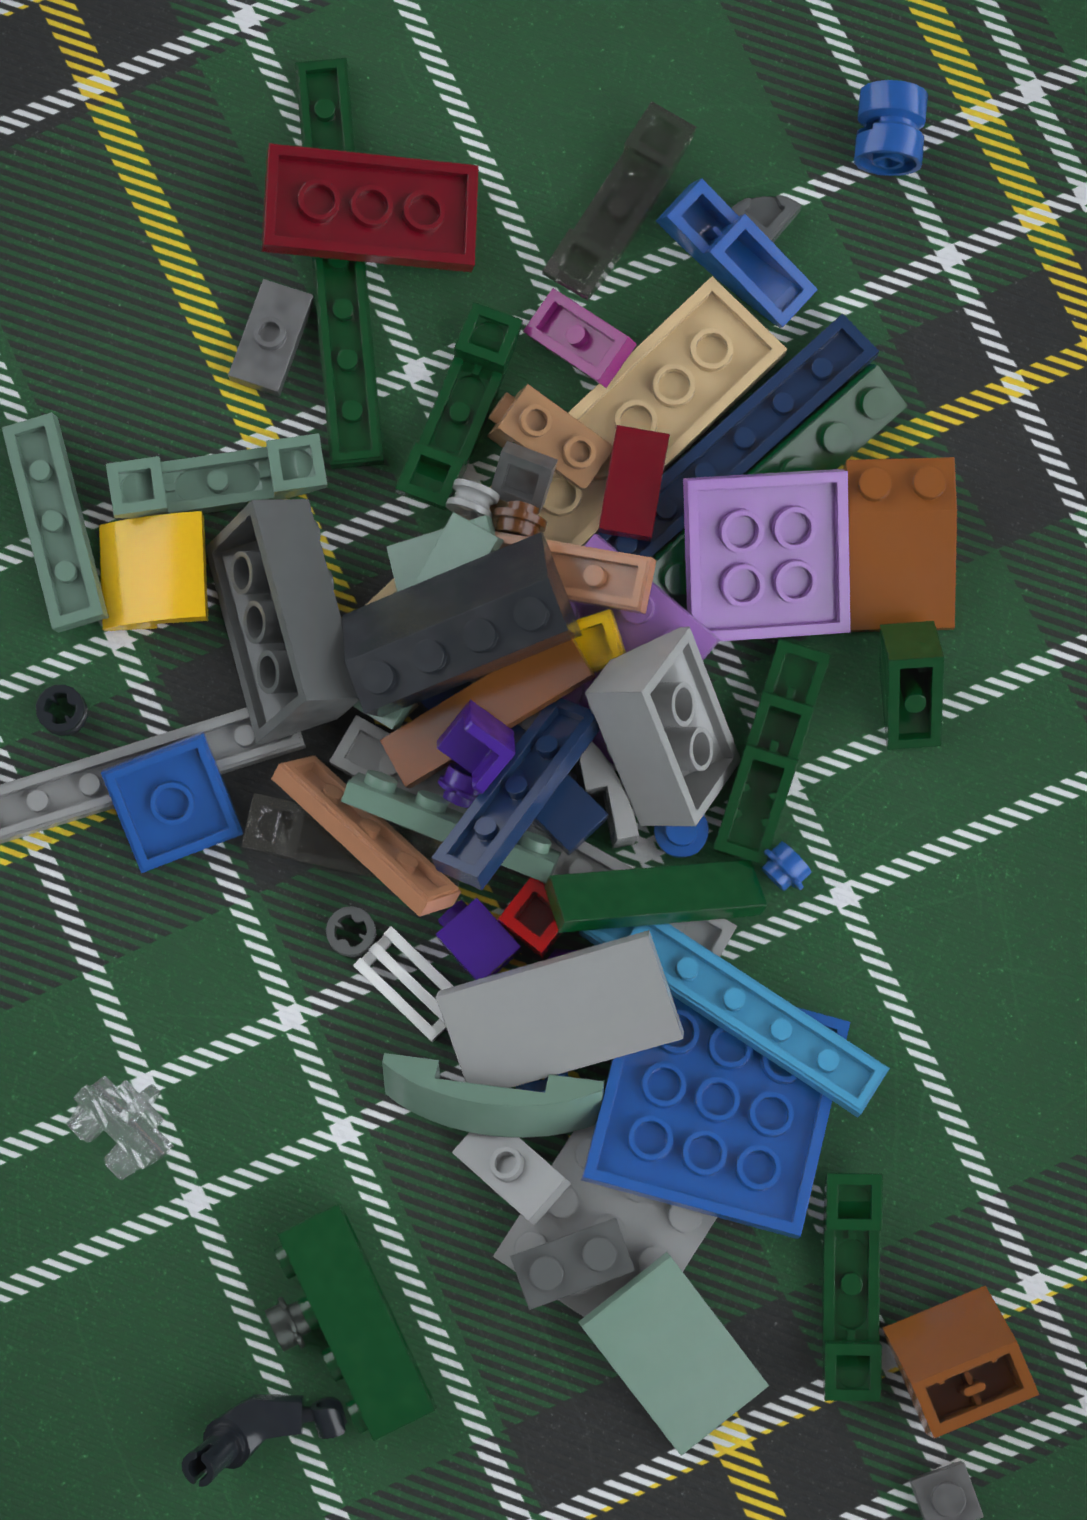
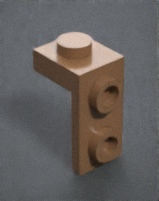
[487,384,613,490]

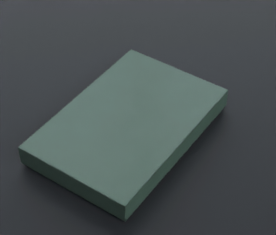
[578,1252,769,1456]

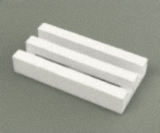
[353,926,454,1042]

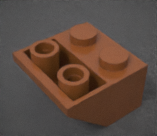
[882,1285,1039,1439]

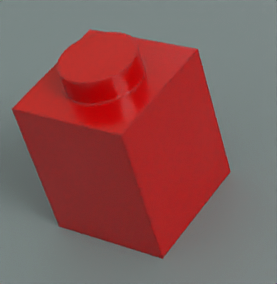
[498,877,562,959]

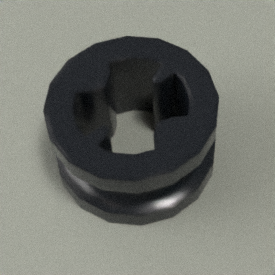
[36,685,88,736]

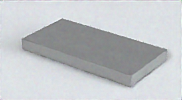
[436,930,684,1088]

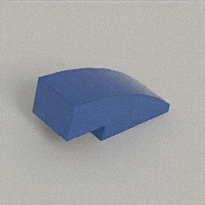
[656,178,818,328]

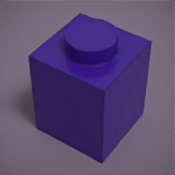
[435,898,522,980]

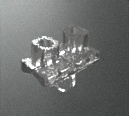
[67,1076,173,1180]

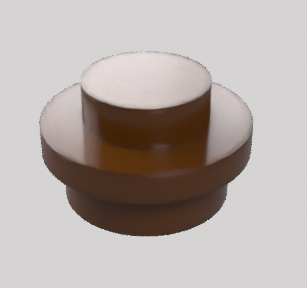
[493,501,547,537]

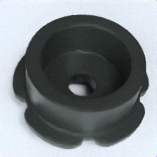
[265,1297,312,1352]

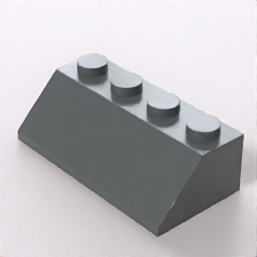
[205,499,359,744]

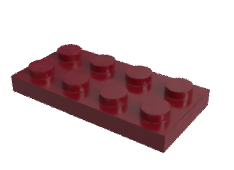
[261,143,479,272]

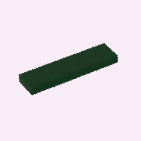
[544,860,767,933]

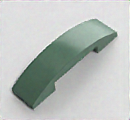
[106,433,328,518]
[382,1053,604,1137]

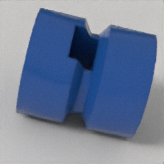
[854,80,928,176]

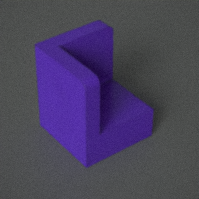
[437,699,515,794]

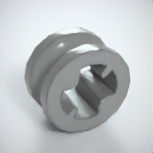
[446,478,500,520]

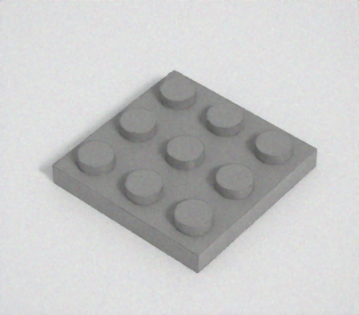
[493,1125,717,1317]

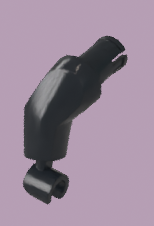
[182,1394,347,1487]

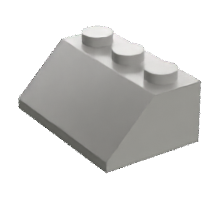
[585,627,741,826]

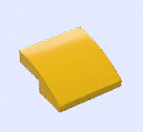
[99,511,208,631]

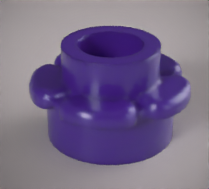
[438,763,479,808]

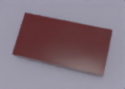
[598,425,670,542]

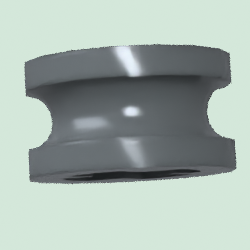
[326,906,377,958]

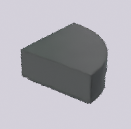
[731,195,802,243]

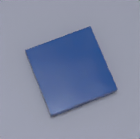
[101,731,244,873]

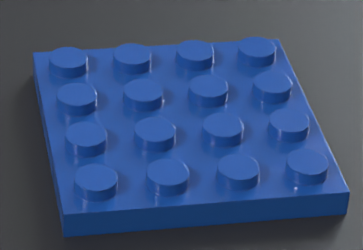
[581,996,850,1239]

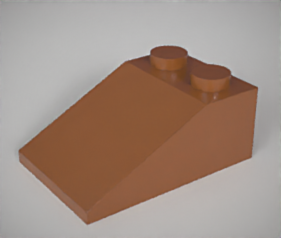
[843,457,957,632]

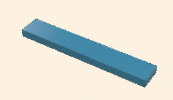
[578,924,890,1118]

